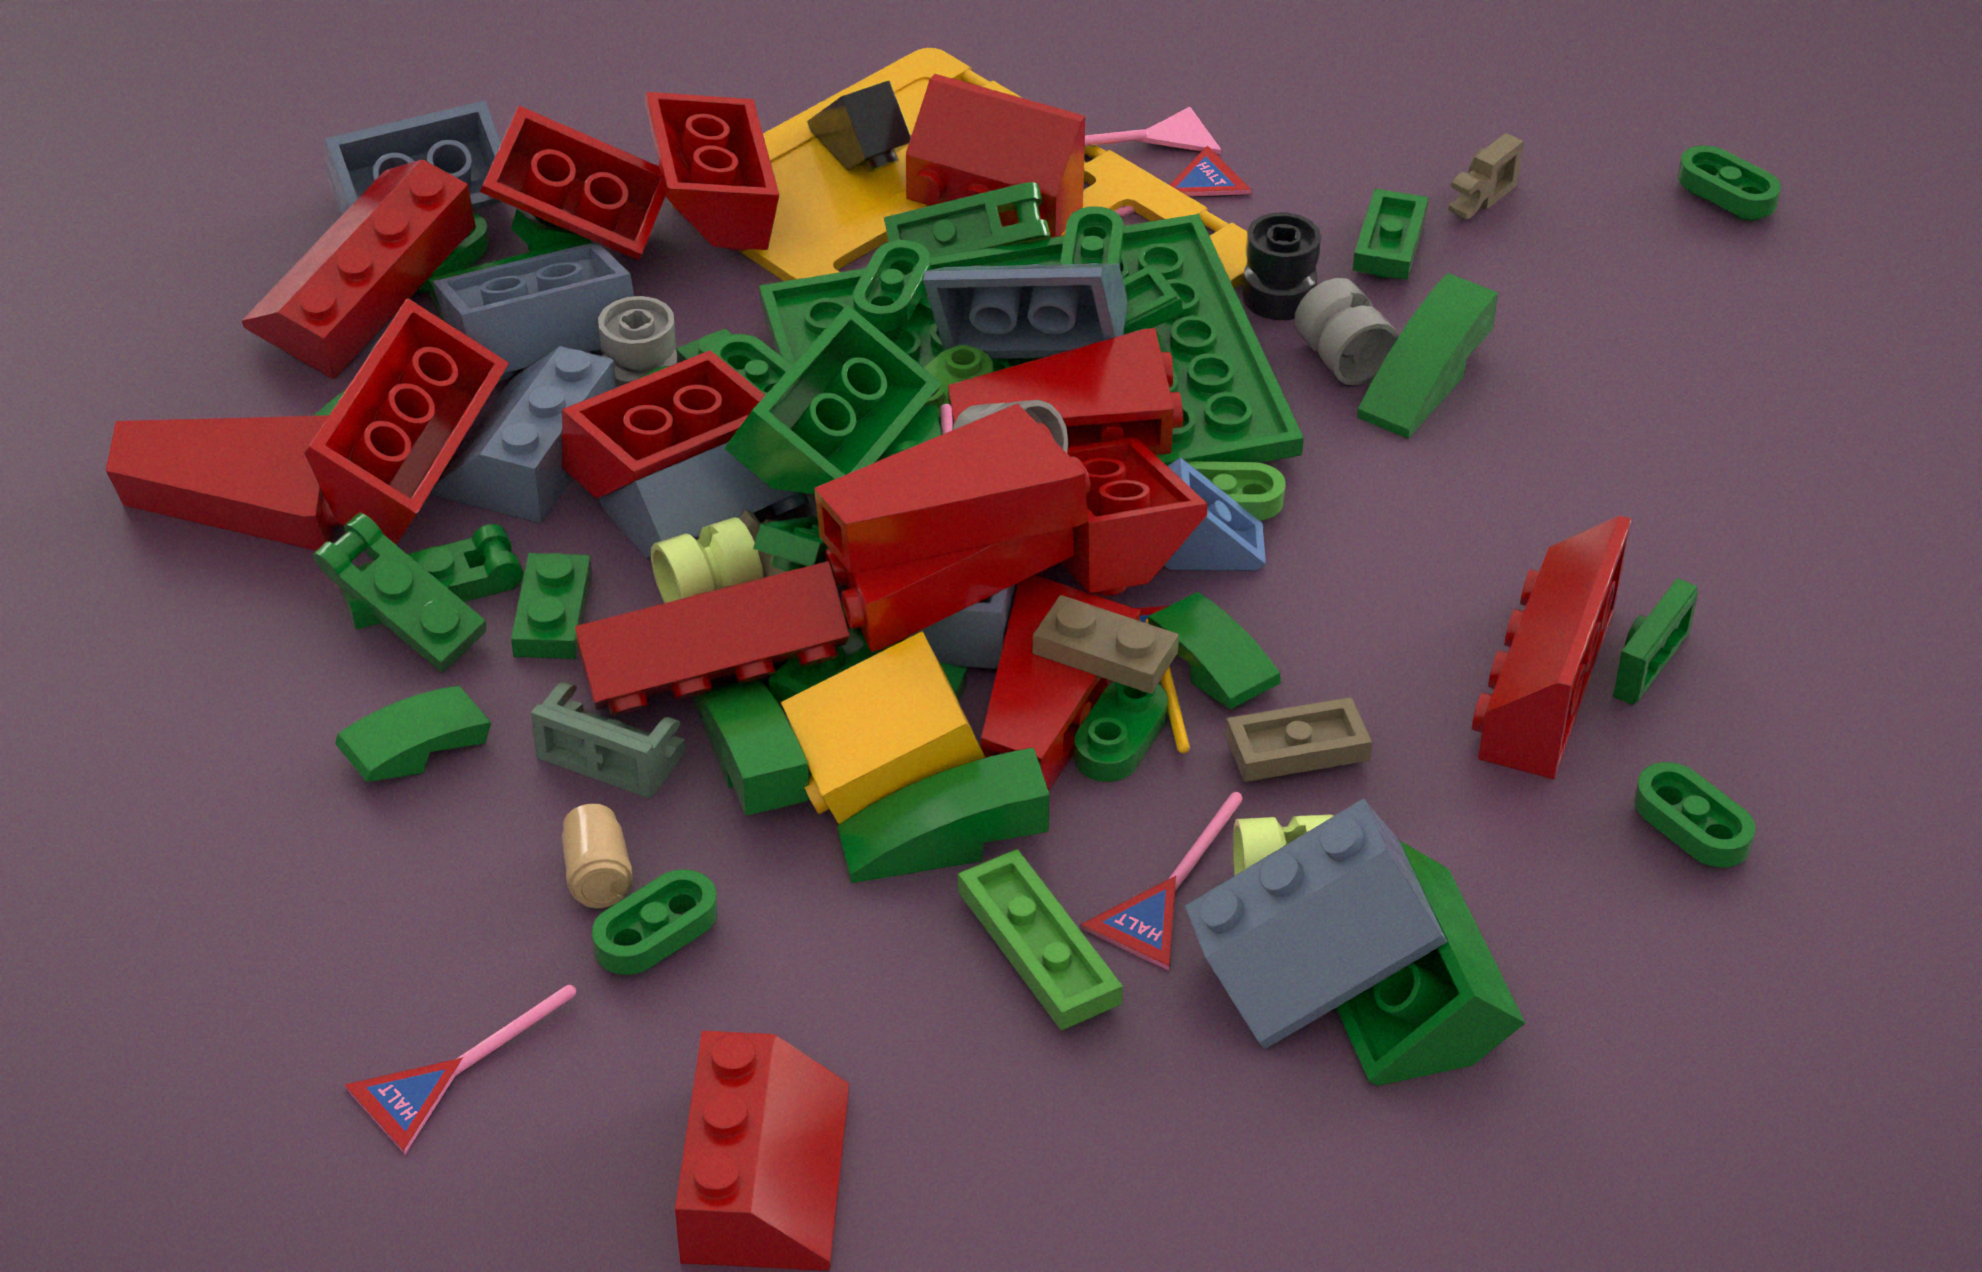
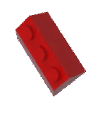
[906,73,1086,238]
[644,92,780,251]
[480,105,666,260]
[562,350,765,499]
[1060,437,1207,596]
[675,1031,849,1271]

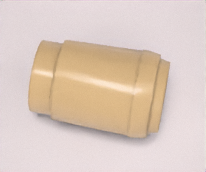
[562,804,633,909]

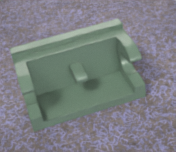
[531,681,686,799]

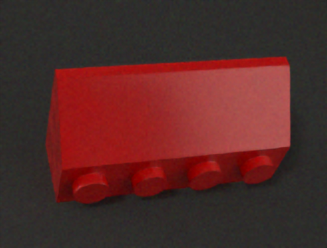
[242,159,476,379]
[304,298,509,545]
[1471,515,1632,779]
[575,561,850,716]

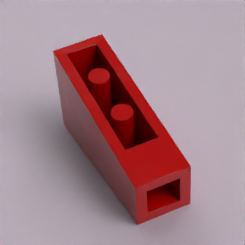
[948,328,1183,455]
[814,403,1091,573]
[106,415,341,551]
[824,528,1074,652]
[981,575,1140,791]

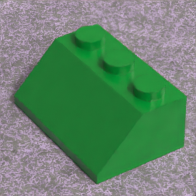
[724,304,942,494]
[1336,840,1526,1086]

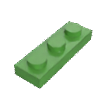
[958,849,1123,1031]

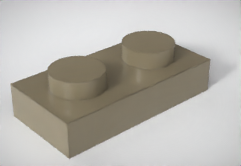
[1032,595,1179,694]
[1225,697,1372,782]

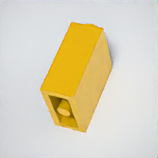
[781,631,985,824]

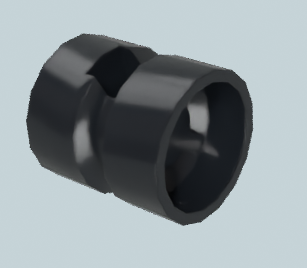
[1242,212,1321,320]

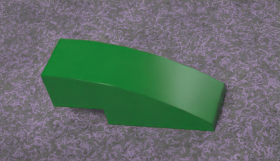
[1357,273,1498,439]
[693,680,810,816]
[837,747,1050,883]

